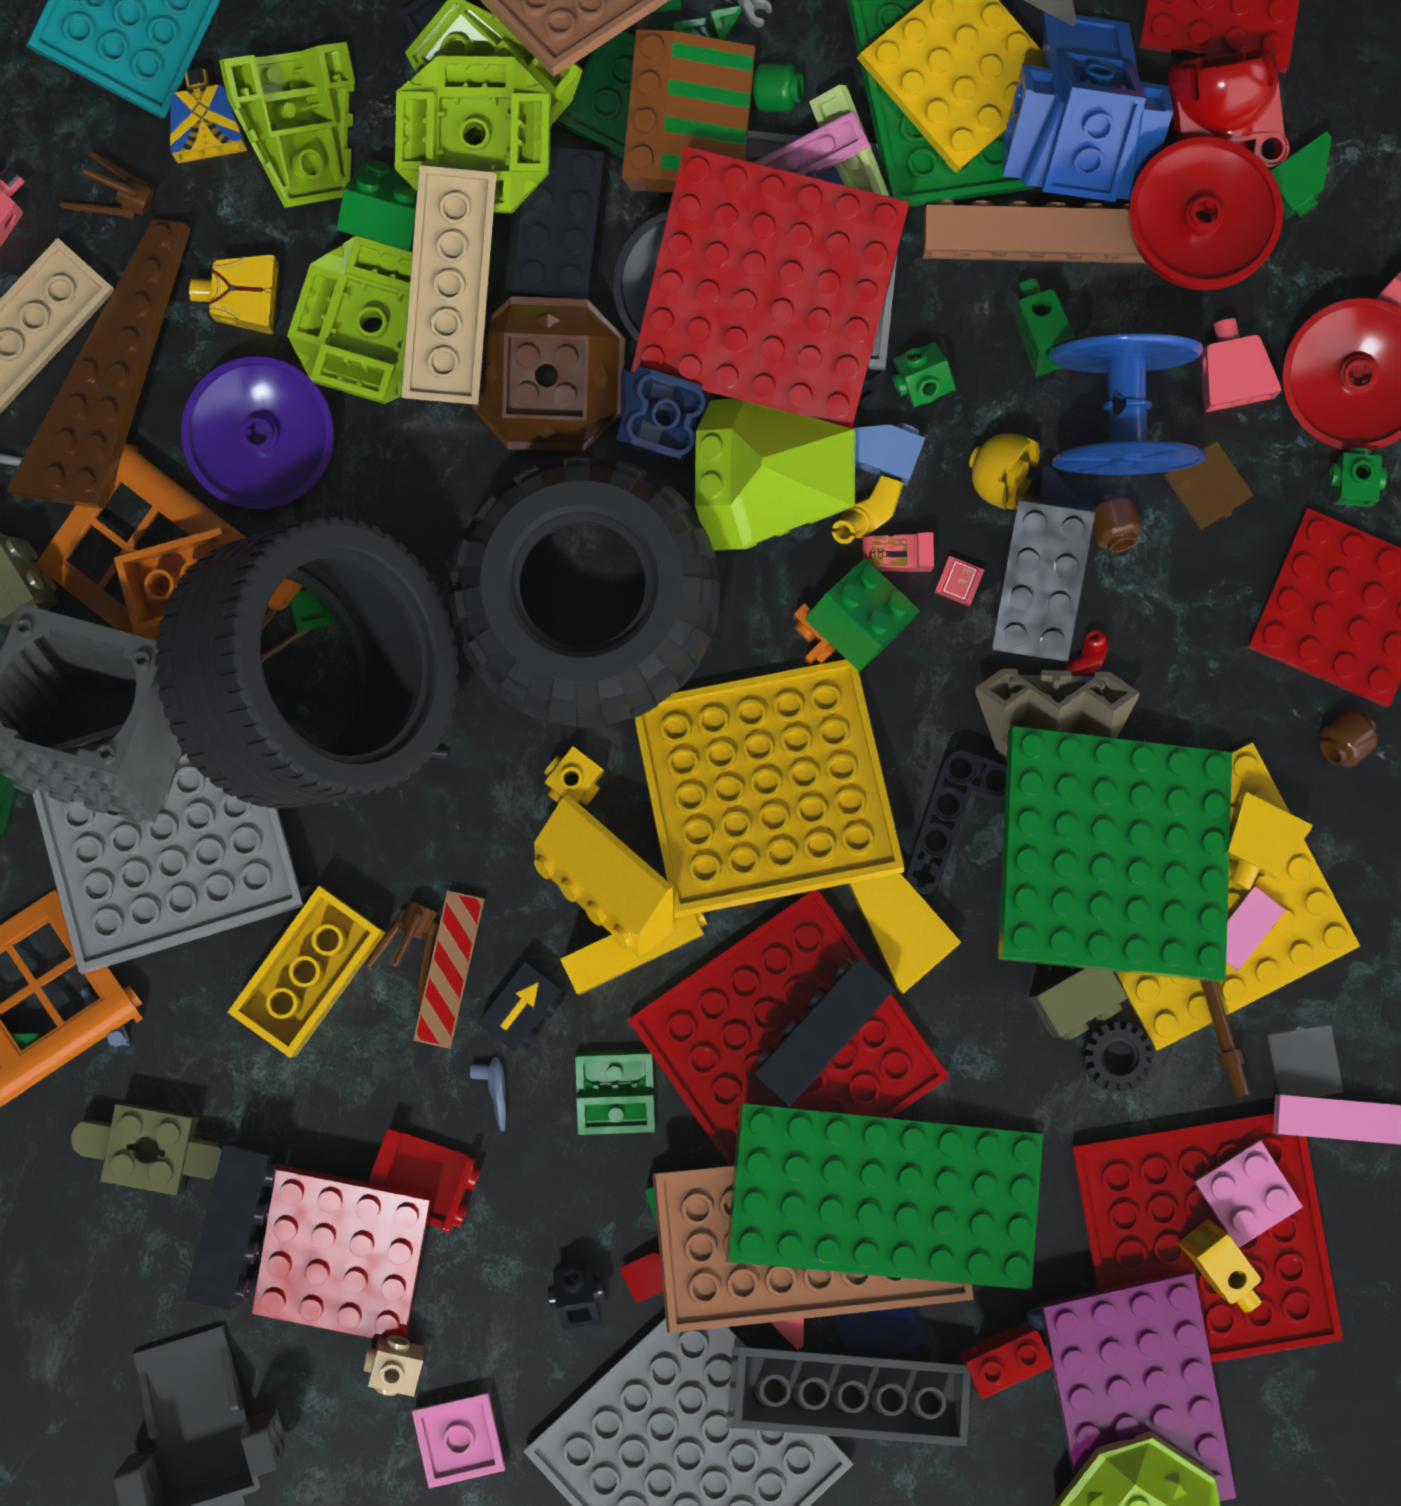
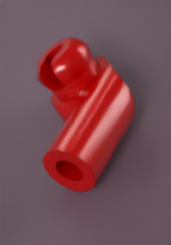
[1062,630,1109,677]

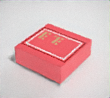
[934,556,984,607]

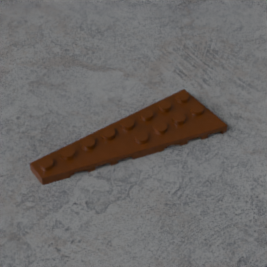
[7,220,191,509]

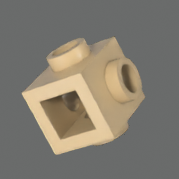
[363,1335,424,1397]

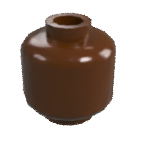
[1092,494,1143,553]
[1320,710,1378,767]

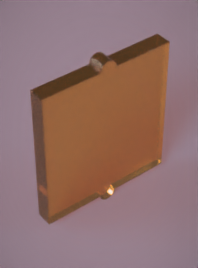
[1165,441,1254,530]

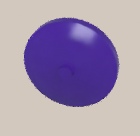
[181,356,335,509]

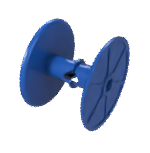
[1050,334,1206,475]

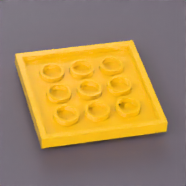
[857,0,1042,173]

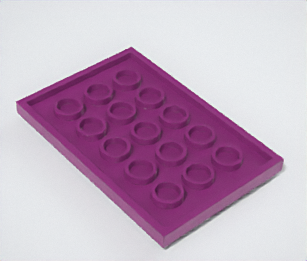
[1040,1270,1236,1502]

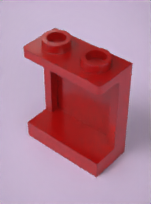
[368,1127,481,1233]
[958,1320,1054,1399]

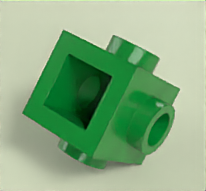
[892,342,956,407]
[1329,448,1387,507]

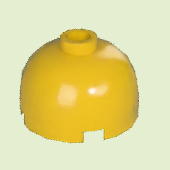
[969,432,1040,511]

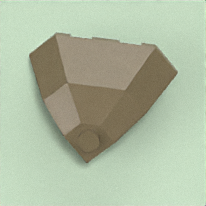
[975,669,1139,765]

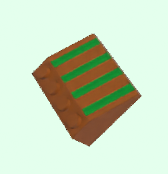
[622,30,756,192]

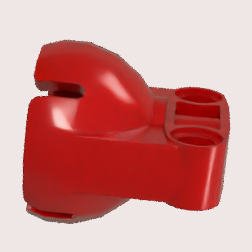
[1167,49,1290,168]

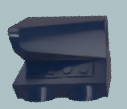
[616,366,705,462]

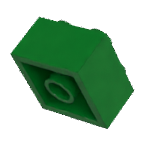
[337,160,417,251]
[805,558,920,672]

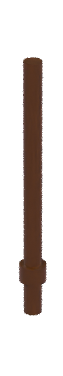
[1200,980,1250,1098]

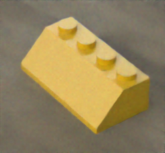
[534,794,673,958]

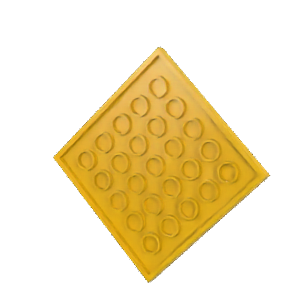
[634,659,904,918]
[1113,742,1360,1051]

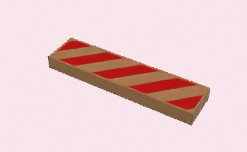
[413,891,485,1049]

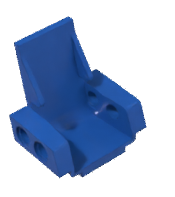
[1001,11,1173,202]

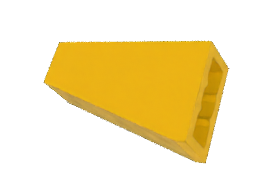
[848,873,961,994]
[560,912,707,995]

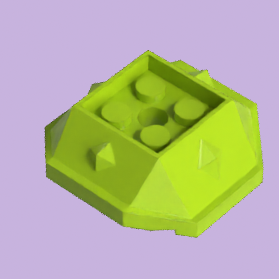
[395,56,551,213]
[287,236,412,404]
[1052,1432,1220,1506]

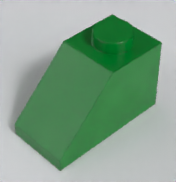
[1271,131,1332,220]

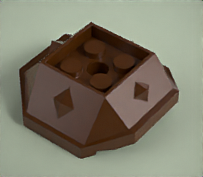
[472,296,626,452]

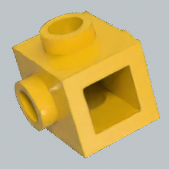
[544,746,604,806]

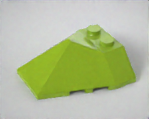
[405,0,583,145]
[219,42,355,208]
[695,399,856,551]

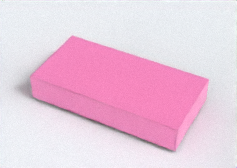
[1226,886,1285,971]

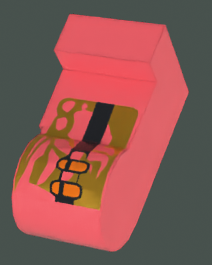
[862,532,934,572]

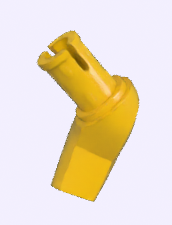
[832,475,904,544]

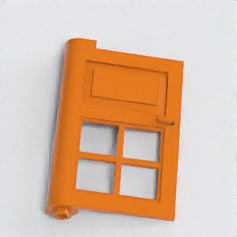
[36,444,303,640]
[0,890,143,1107]

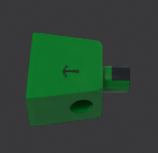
[1016,279,1075,377]

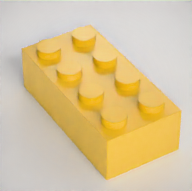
[227,886,386,1058]

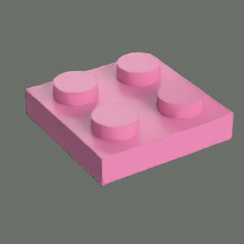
[1193,1140,1303,1248]
[412,1392,506,1488]

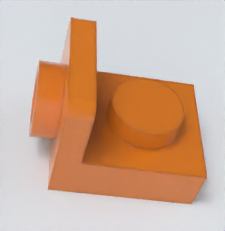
[793,604,836,666]

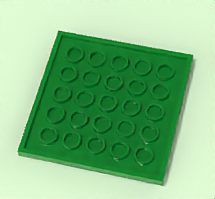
[998,726,1232,982]

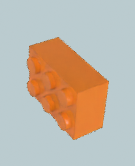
[114,527,239,632]

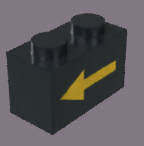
[478,962,564,1052]

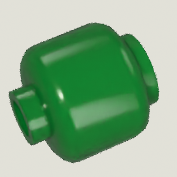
[751,63,804,113]

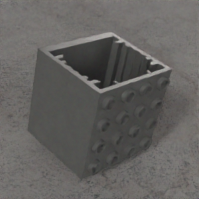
[0,604,182,824]

